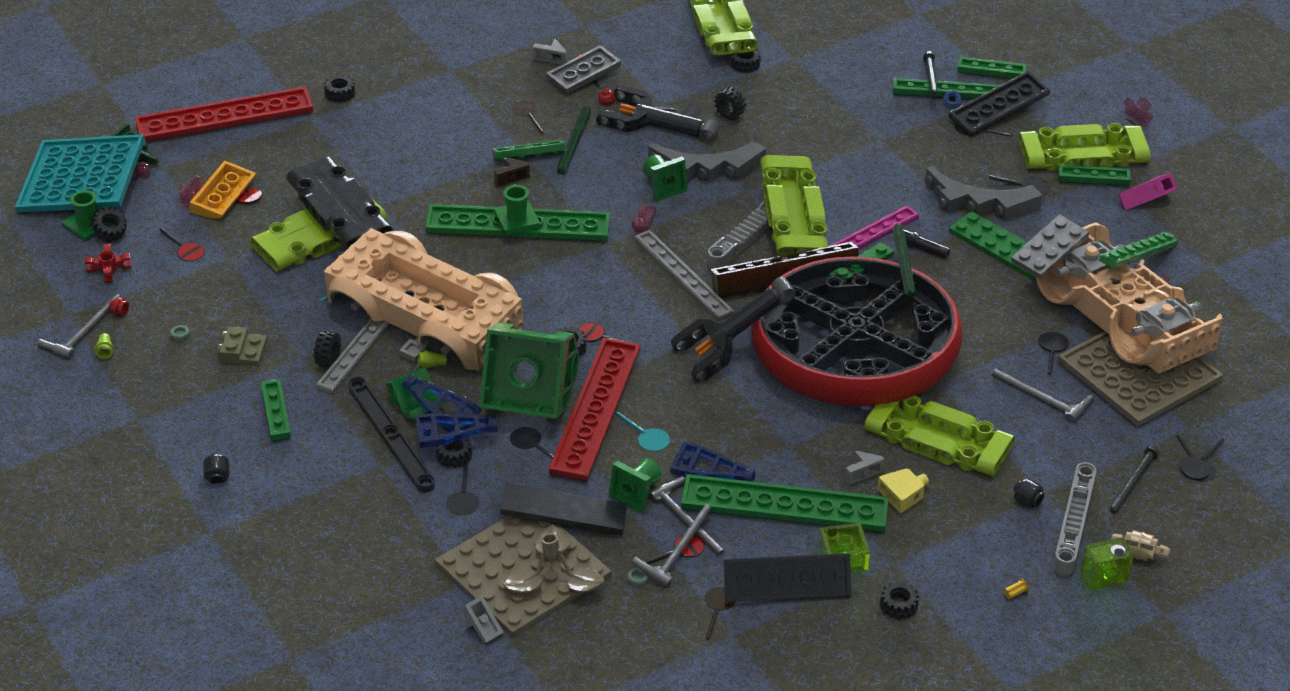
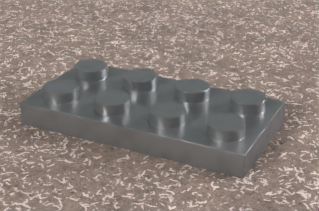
[546,45,621,94]
[1011,214,1089,280]

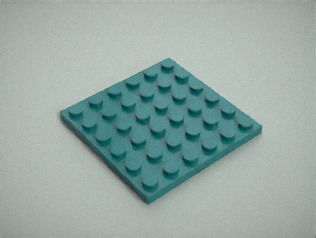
[15,134,145,213]

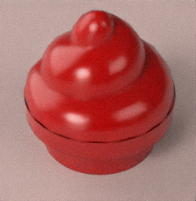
[598,88,615,105]
[109,297,129,316]

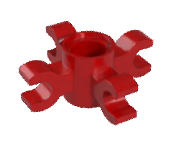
[85,244,131,282]

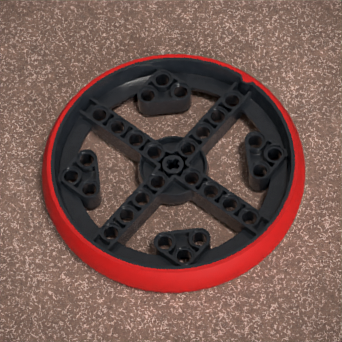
[751,257,963,406]

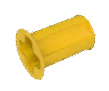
[1003,578,1029,600]

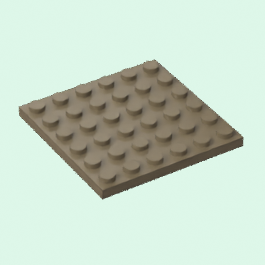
[1058,331,1224,427]
[435,516,612,636]

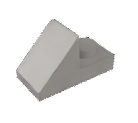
[533,39,566,65]
[845,451,884,485]
[464,595,503,644]

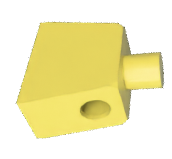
[877,469,929,513]

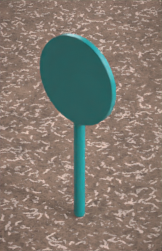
[616,412,670,451]

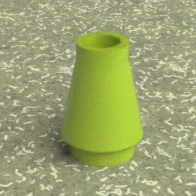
[94,333,114,359]
[418,350,447,369]

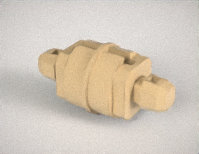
[1111,530,1170,561]

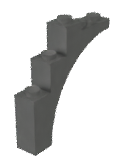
[648,141,766,182]
[925,166,1042,220]

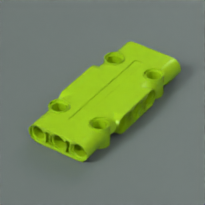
[689,0,758,55]
[1018,123,1151,171]
[760,155,828,256]
[250,199,387,272]
[864,395,1015,477]

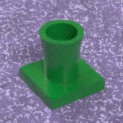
[643,155,688,201]
[494,185,540,236]
[61,190,113,242]
[608,458,662,513]

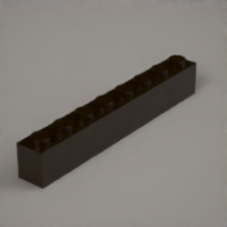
[711,242,859,297]

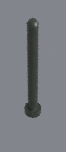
[923,51,938,95]
[1110,445,1159,513]

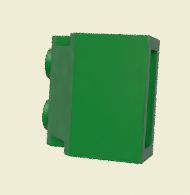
[385,368,446,421]

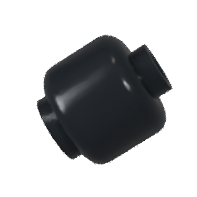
[203,453,230,484]
[1013,478,1045,508]

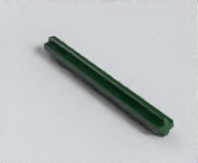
[557,106,591,174]
[892,223,916,298]

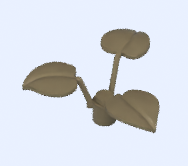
[503,524,605,593]

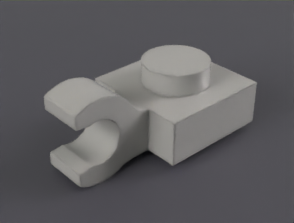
[399,336,429,363]

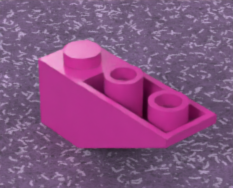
[1118,173,1177,210]

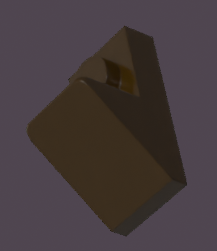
[494,158,530,187]

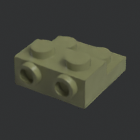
[217,327,267,365]

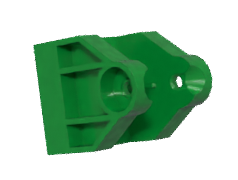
[479,322,579,419]

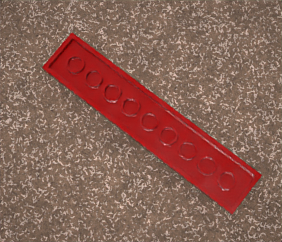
[135,86,313,142]
[549,337,641,482]

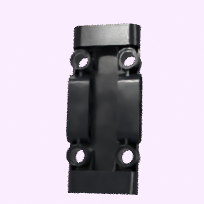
[286,157,393,250]

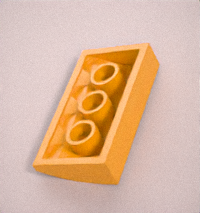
[189,160,256,218]

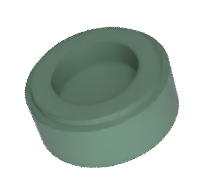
[170,325,190,342]
[627,568,648,587]

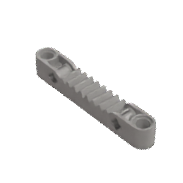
[708,201,770,269]
[1054,462,1096,576]

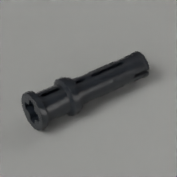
[903,227,950,259]

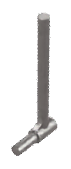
[37,294,121,359]
[992,369,1094,423]
[648,476,724,556]
[631,504,712,587]

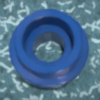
[944,90,961,107]

